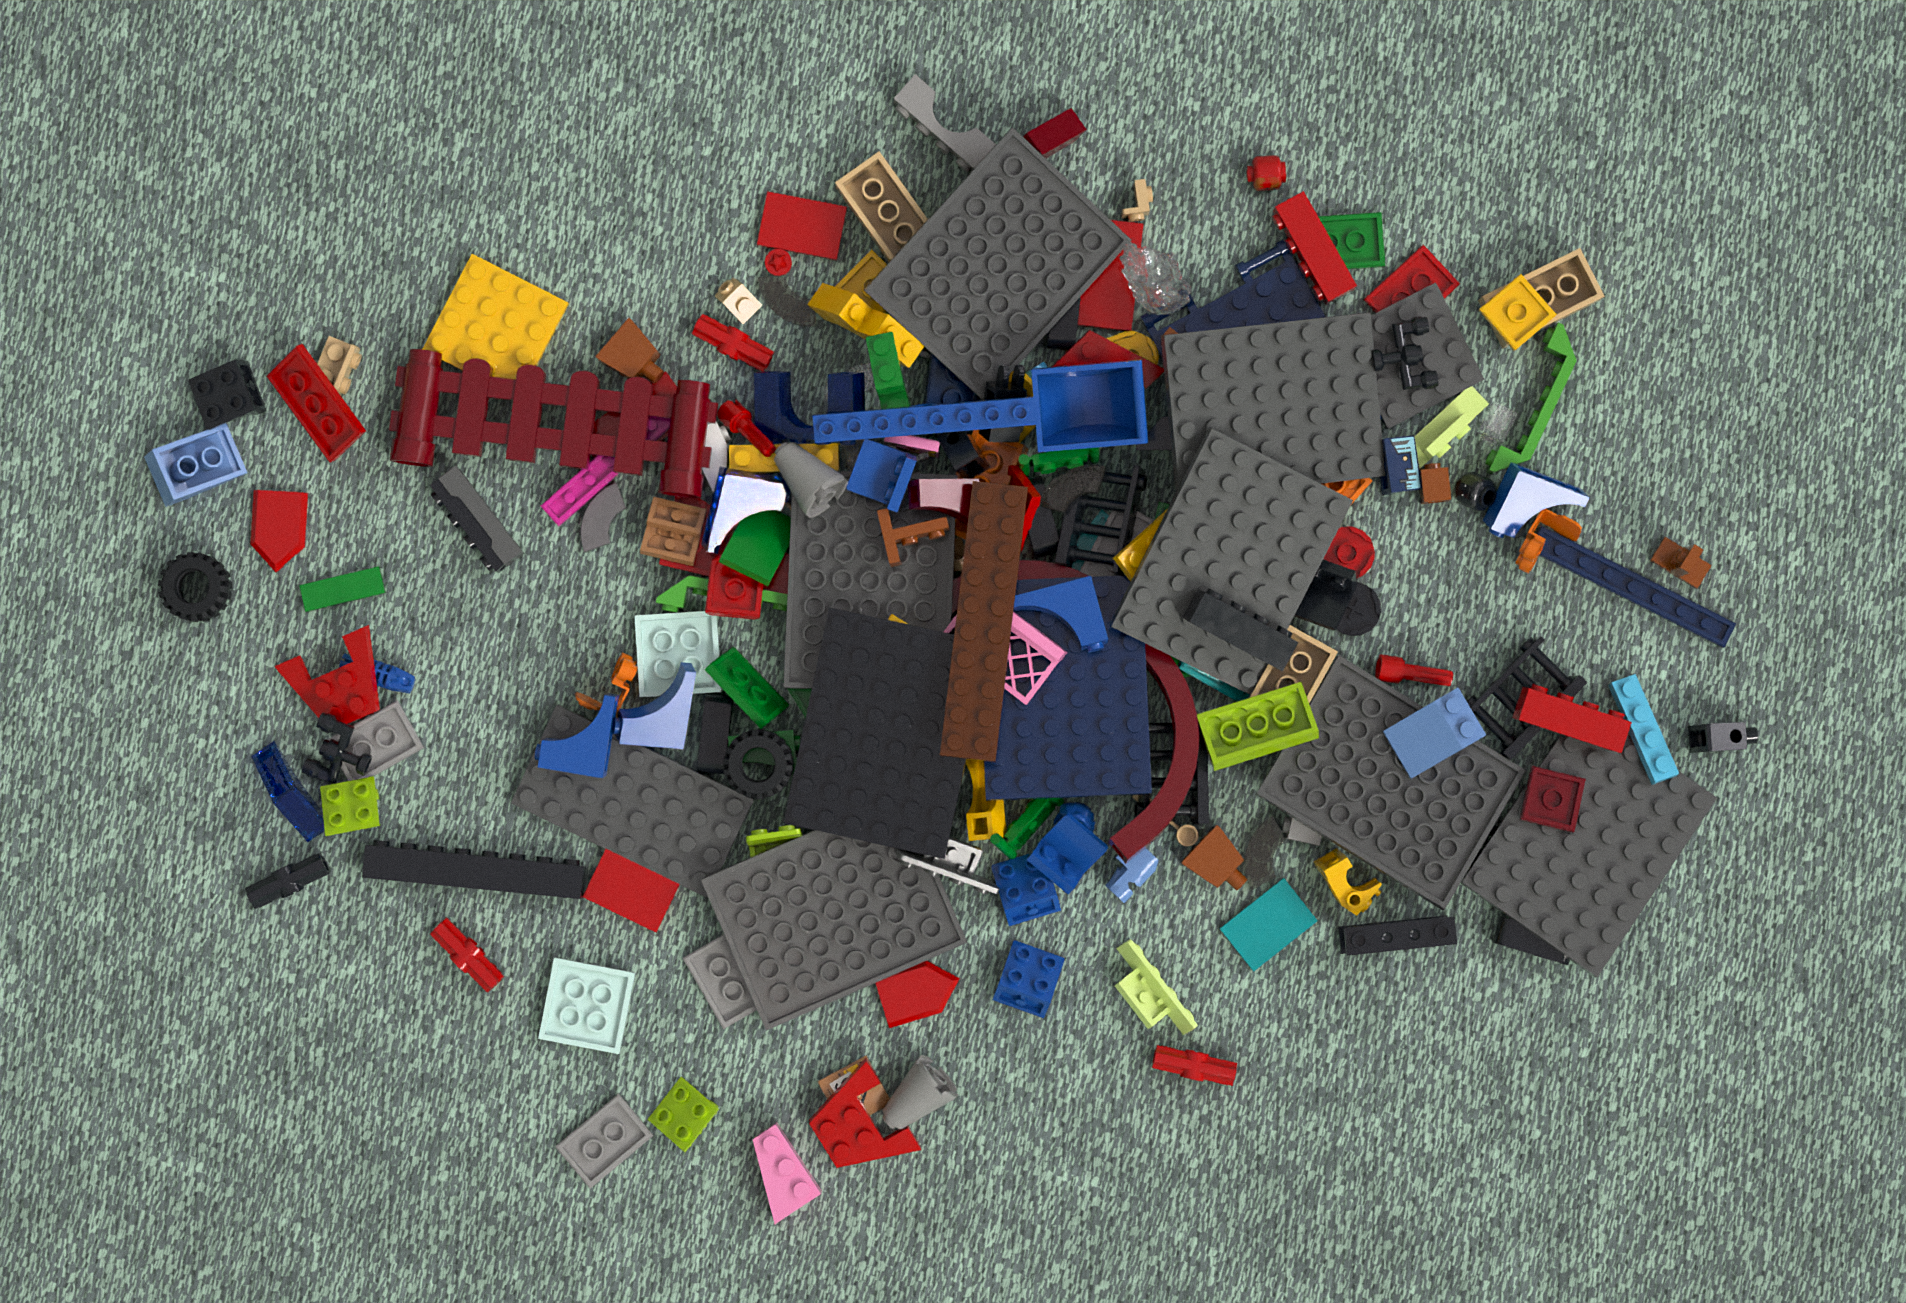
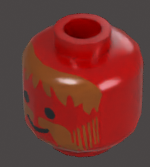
[1246,155,1286,191]

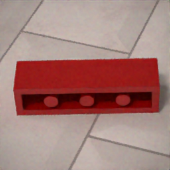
[1272,191,1357,305]
[1512,684,1632,753]

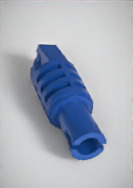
[339,653,416,694]

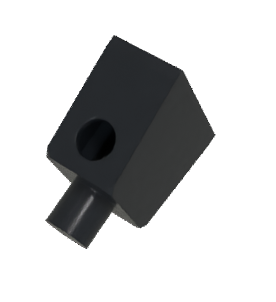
[937,431,991,479]
[1688,722,1758,753]

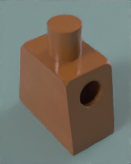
[595,318,664,384]
[1180,825,1248,891]

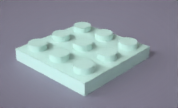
[635,611,722,698]
[538,957,636,1054]

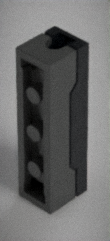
[430,465,525,573]

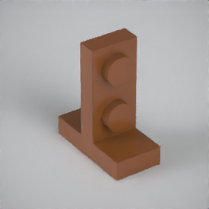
[877,508,950,567]
[1649,537,1712,589]

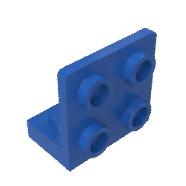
[846,439,917,512]
[1026,813,1109,894]
[991,854,1061,926]
[992,940,1065,1018]

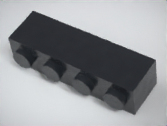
[1182,588,1299,672]

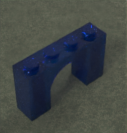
[754,371,865,445]

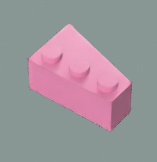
[753,1122,822,1224]

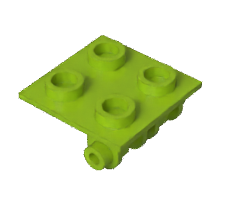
[320,776,380,836]
[647,1077,719,1152]

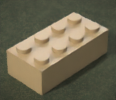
[835,151,928,262]
[1478,248,1605,349]
[1248,625,1338,703]

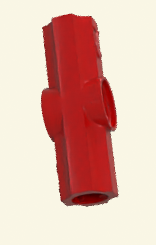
[692,314,775,373]
[430,918,505,993]
[1152,1045,1237,1086]

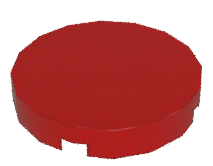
[1323,526,1375,579]

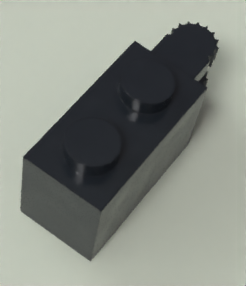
[979,365,1028,442]

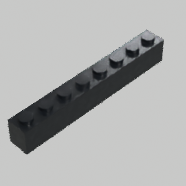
[362,840,586,899]

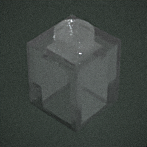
[1476,401,1518,446]

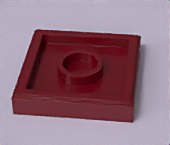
[1519,766,1586,833]

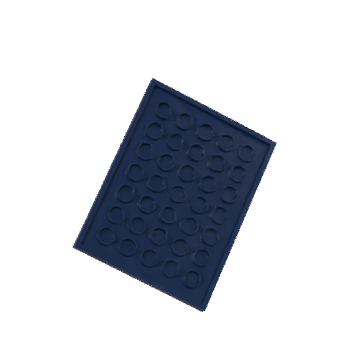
[984,575,1152,801]

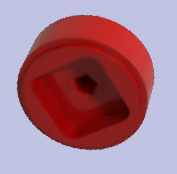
[765,249,792,277]

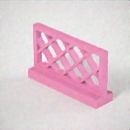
[944,612,1068,705]

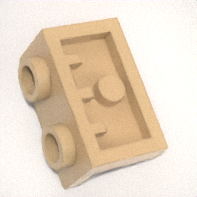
[317,336,362,396]

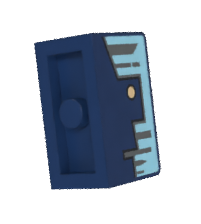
[1380,435,1422,496]

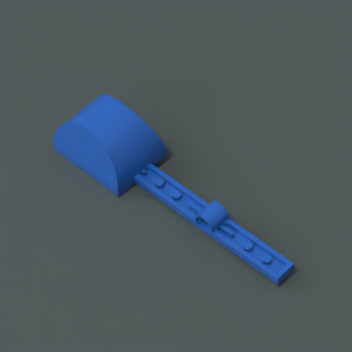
[812,360,1148,452]

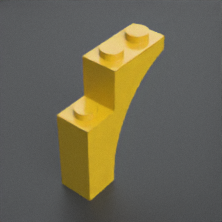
[807,283,924,368]

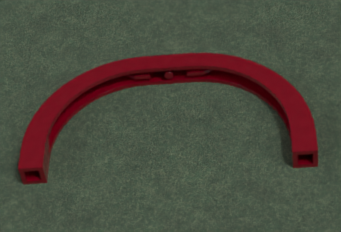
[952,560,1199,864]

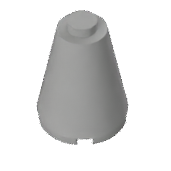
[774,442,848,518]
[883,1055,958,1129]

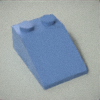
[144,423,247,507]
[1383,688,1486,779]

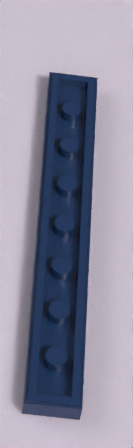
[1536,526,1736,648]

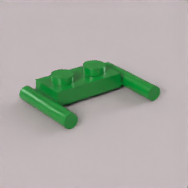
[1018,447,1100,478]
[990,798,1064,859]

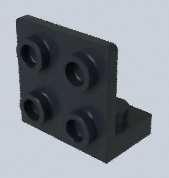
[188,359,267,430]
[1294,559,1357,631]

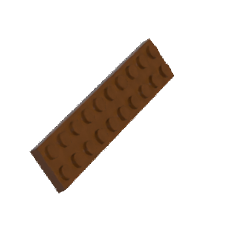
[940,481,1028,762]

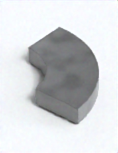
[581,482,627,553]

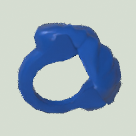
[1054,802,1096,833]

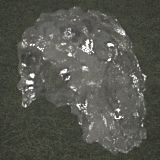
[1119,241,1192,315]

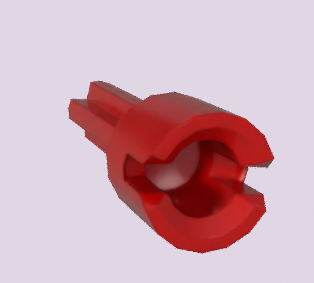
[717,399,776,457]
[1375,654,1453,686]

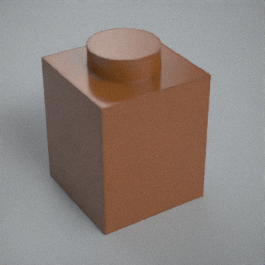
[1419,463,1451,504]

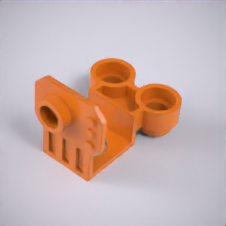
[1515,509,1582,574]
[575,652,638,716]

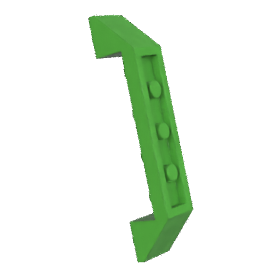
[1485,322,1577,474]
[656,576,788,613]

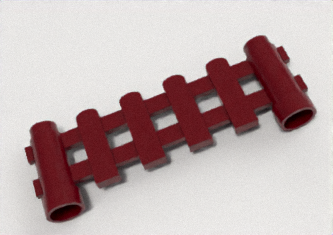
[389,349,718,498]

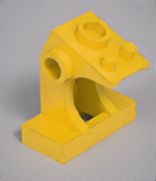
[1313,848,1382,916]

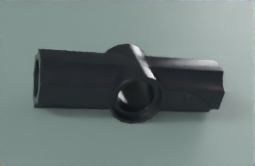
[245,853,330,909]

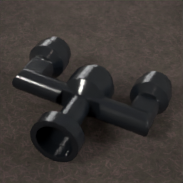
[1372,316,1439,390]
[301,712,372,784]

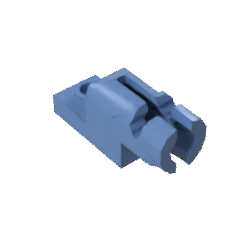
[1105,848,1159,903]

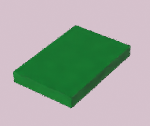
[1318,212,1385,269]
[719,498,791,586]
[704,647,790,729]

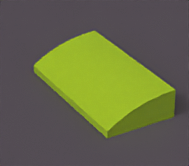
[1197,682,1319,771]

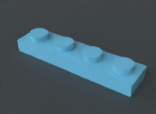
[1608,674,1679,785]

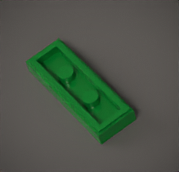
[299,566,386,612]

